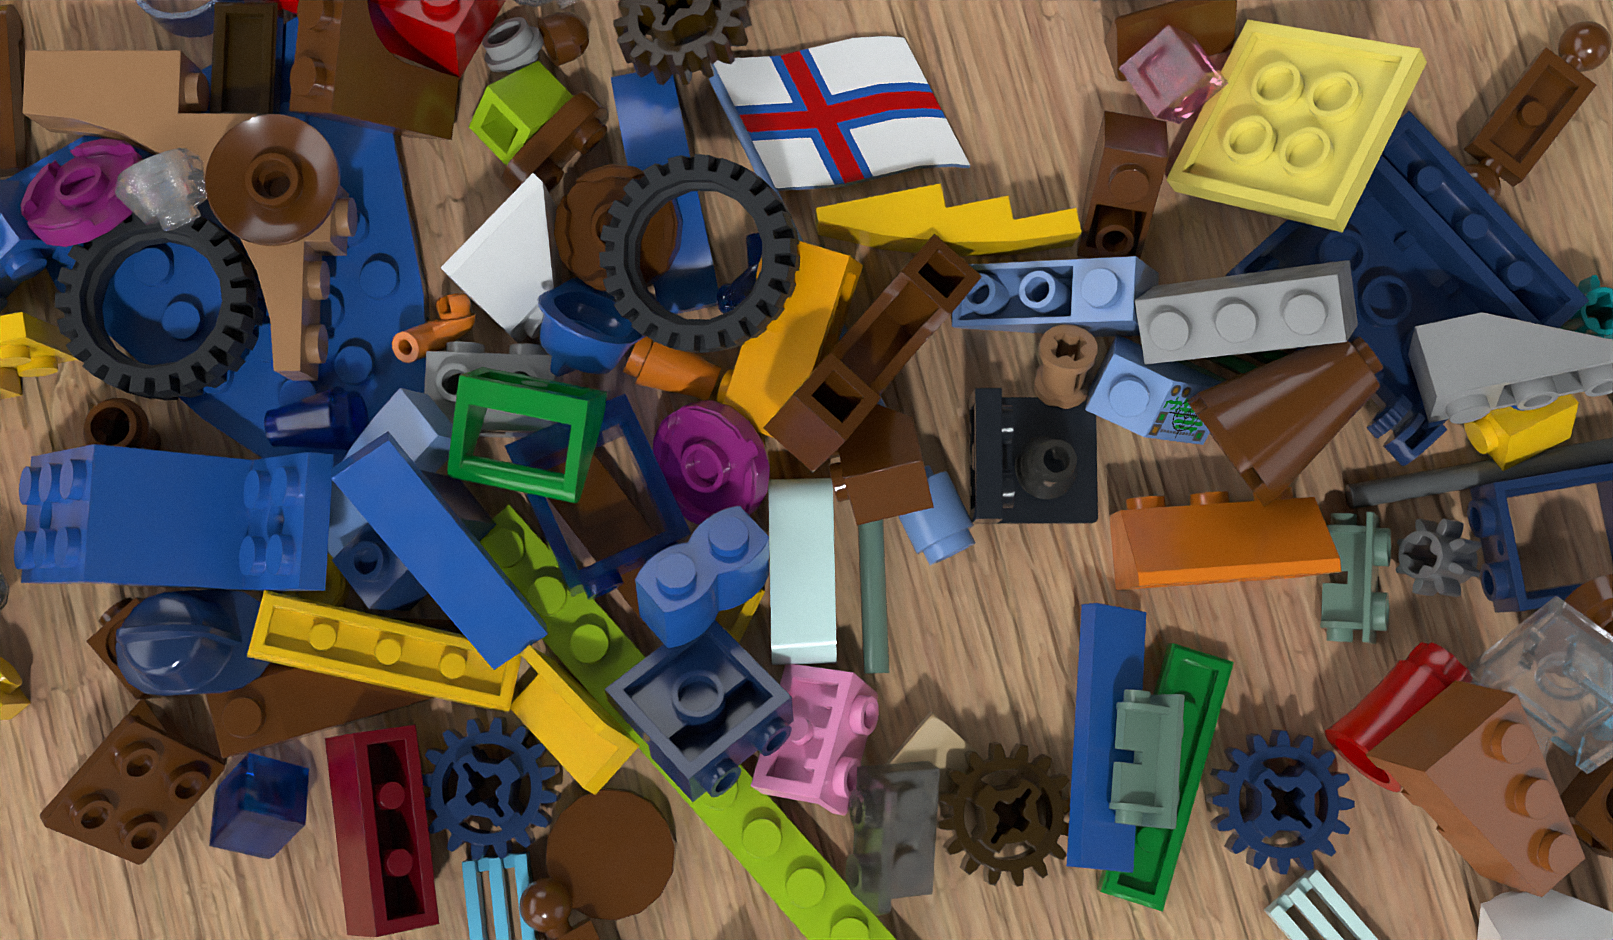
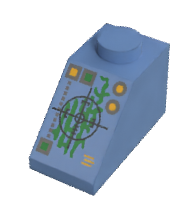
[1085,334,1222,445]

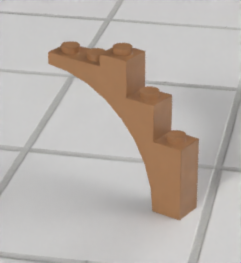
[22,50,357,381]

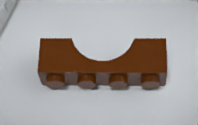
[763,234,982,472]

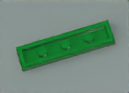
[1097,643,1234,912]

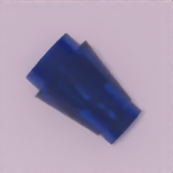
[264,386,369,450]

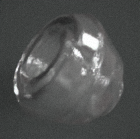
[114,148,207,231]

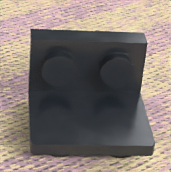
[968,388,1098,524]

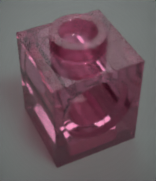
[1119,25,1228,124]

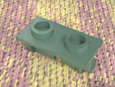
[1320,512,1391,644]
[1109,690,1185,829]

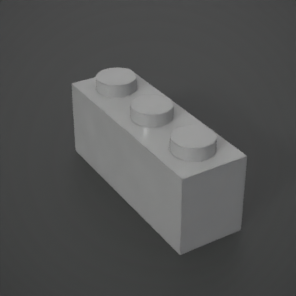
[1135,260,1358,365]

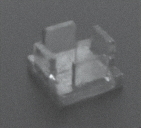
[1468,596,1613,774]

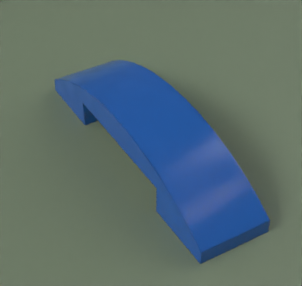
[611,71,722,314]

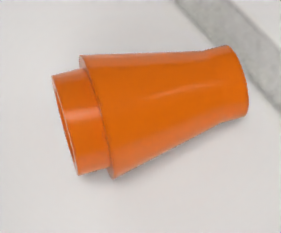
[623,337,721,401]

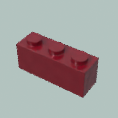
[325,724,440,937]

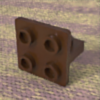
[40,699,225,865]

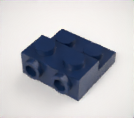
[605,620,794,802]

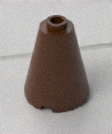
[1187,336,1383,507]

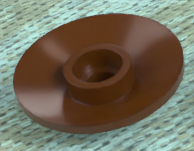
[205,114,340,246]

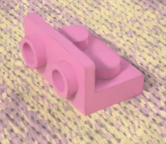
[751,664,879,816]

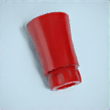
[1325,642,1473,792]

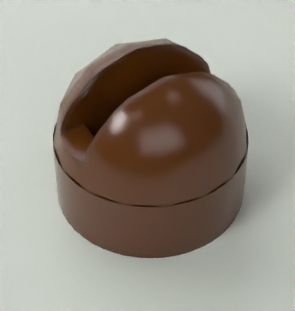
[538,12,589,67]

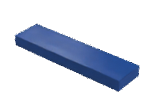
[331,431,548,670]
[1066,603,1146,873]

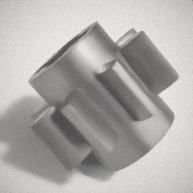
[1396,518,1481,597]

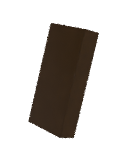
[210,2,284,116]

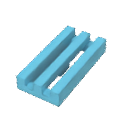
[462,851,539,940]

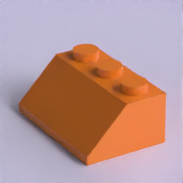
[1109,487,1342,591]

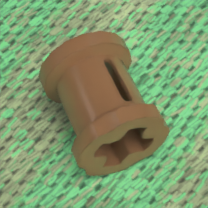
[1033,324,1098,409]

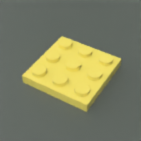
[1166,19,1427,232]

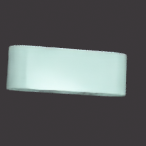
[768,478,837,665]

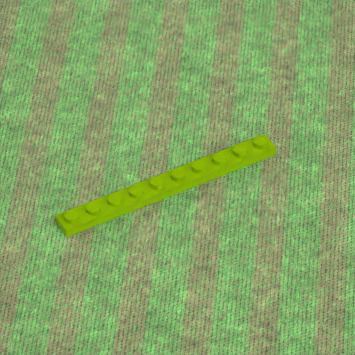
[480,505,897,940]

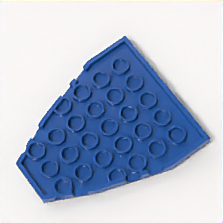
[6,17,430,467]

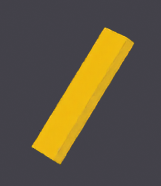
[247,590,522,713]

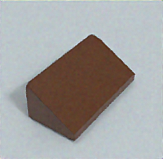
[1104,0,1237,81]

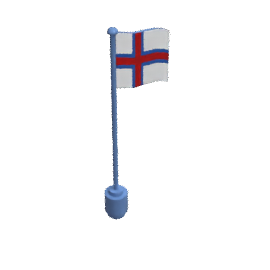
[709,36,976,565]

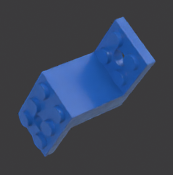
[14,444,334,591]

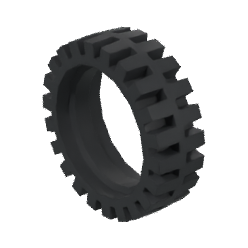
[599,154,800,353]
[55,204,264,401]

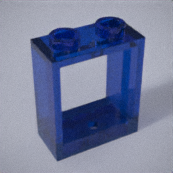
[505,393,691,600]

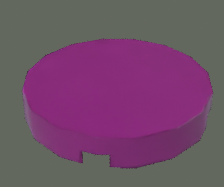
[21,138,151,247]
[652,400,770,525]

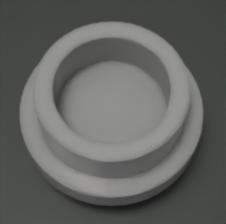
[482,17,544,74]

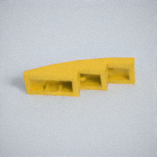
[815,183,1082,256]

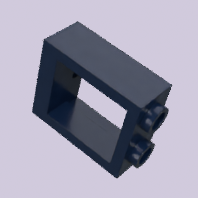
[1467,463,1613,613]

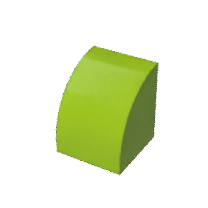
[468,60,574,166]

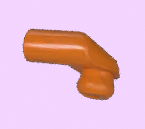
[392,293,476,363]

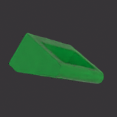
[447,367,607,503]

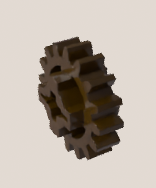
[613,0,752,85]
[934,742,1070,887]

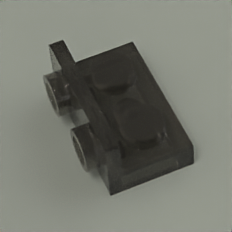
[846,761,940,915]

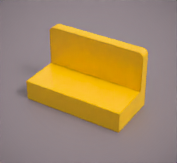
[510,644,640,795]

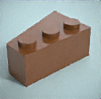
[1366,680,1585,897]

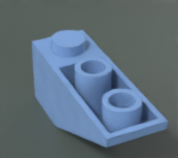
[952,256,1159,337]

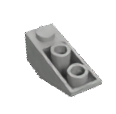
[1408,312,1613,424]

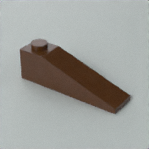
[205,617,464,759]

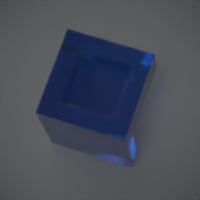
[209,753,309,859]

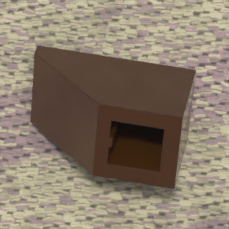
[1077,111,1169,259]
[829,404,934,526]

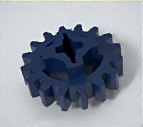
[422,716,561,860]
[1206,729,1355,875]

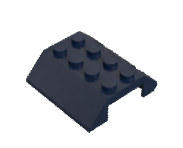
[1225,111,1589,466]

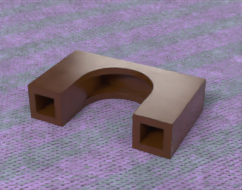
[289,0,459,140]

